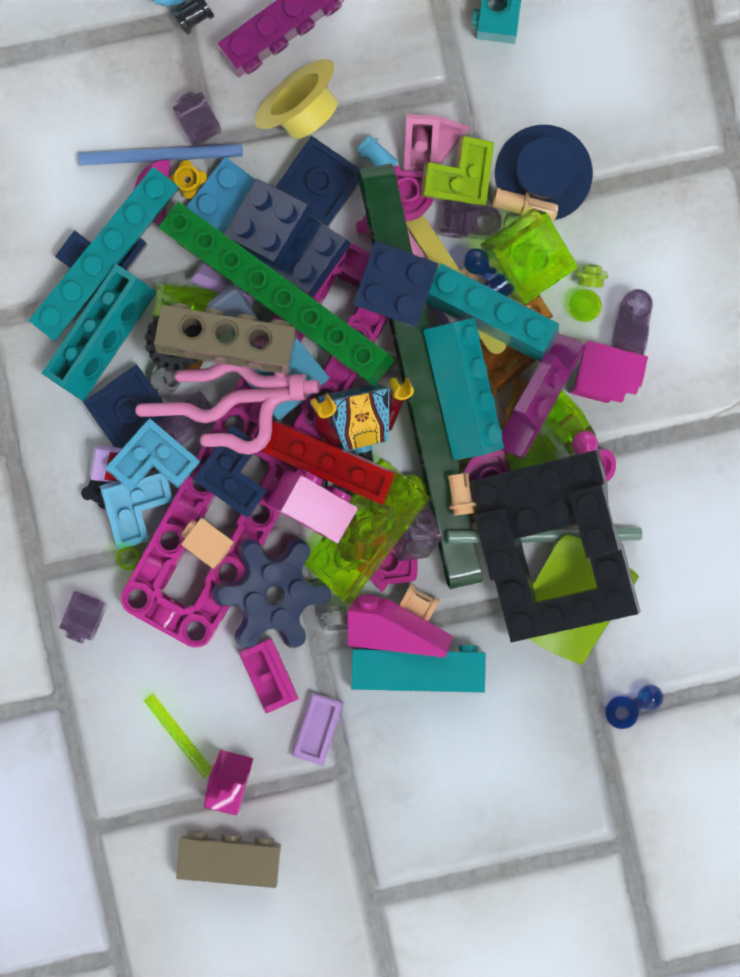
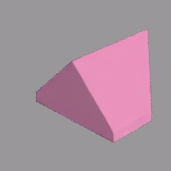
[403,114,471,171]

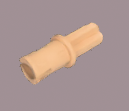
[491,188,558,222]

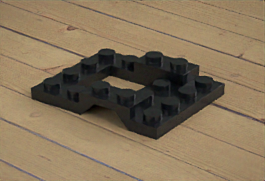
[469,449,641,643]

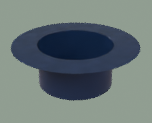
[495,125,593,222]

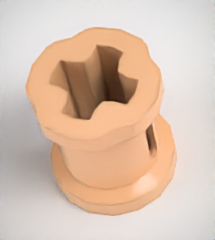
[399,583,440,621]

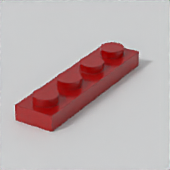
[262,420,397,505]

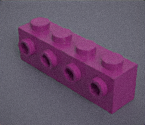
[218,0,344,78]

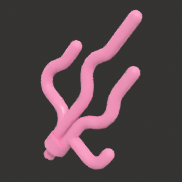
[135,336,320,454]

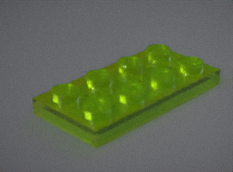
[304,458,430,604]

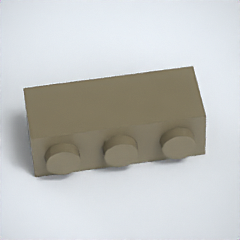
[176,831,281,888]

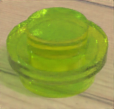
[568,289,602,323]

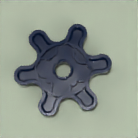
[212,539,332,649]

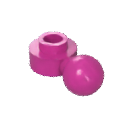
[572,431,616,482]

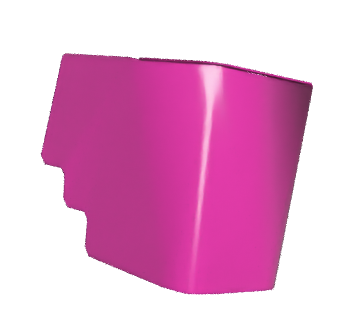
[571,340,648,403]
[203,750,254,815]

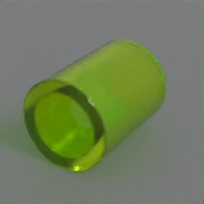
[116,547,142,571]

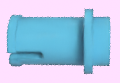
[357,135,399,167]

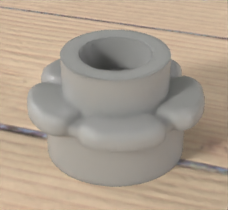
[150,365,181,396]
[320,606,348,631]

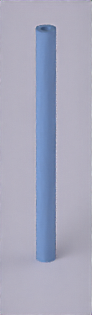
[78,144,243,166]

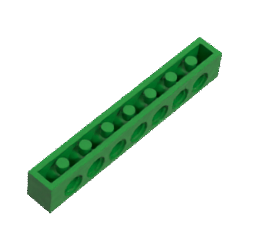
[158,201,394,387]

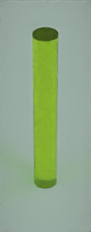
[143,693,212,779]

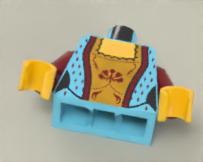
[310,377,414,462]

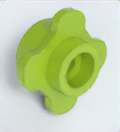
[575,264,609,288]

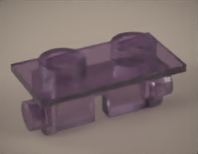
[156,391,213,445]

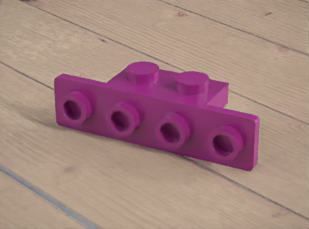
[501,334,585,458]

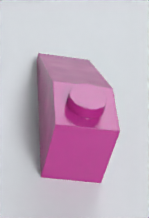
[348,594,453,658]

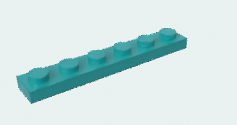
[28,167,180,342]

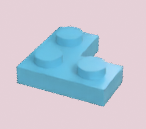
[105,418,200,491]
[99,470,173,550]

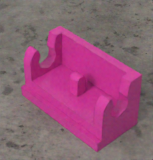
[239,638,299,713]

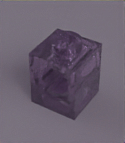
[172,92,222,146]
[388,509,442,561]
[59,591,109,644]

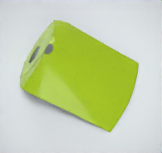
[530,534,639,665]

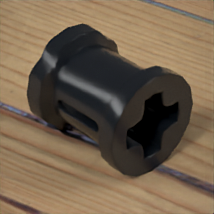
[171,0,215,35]

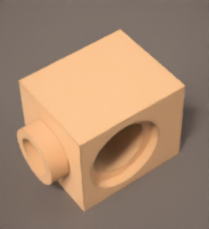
[181,518,235,569]

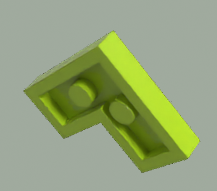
[420,136,494,208]

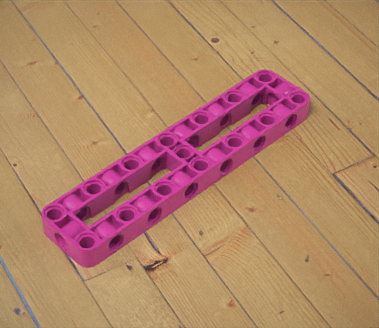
[121,242,388,648]

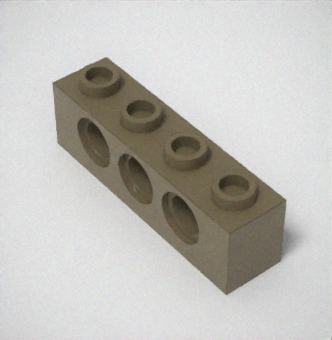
[154,303,297,375]

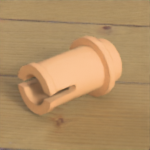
[447,473,476,516]

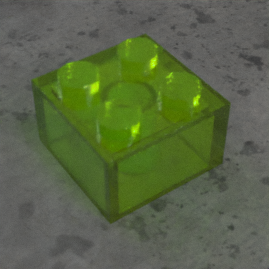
[480,208,579,304]

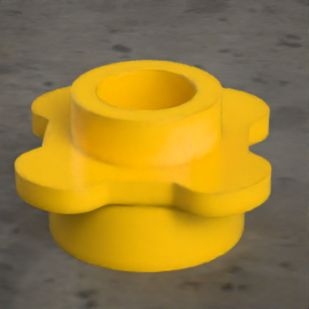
[169,160,207,199]

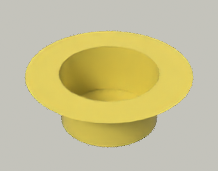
[255,59,338,139]

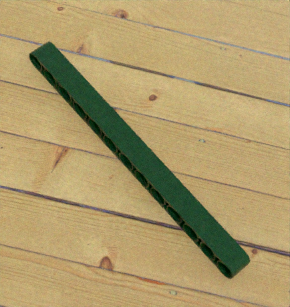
[358,163,483,590]

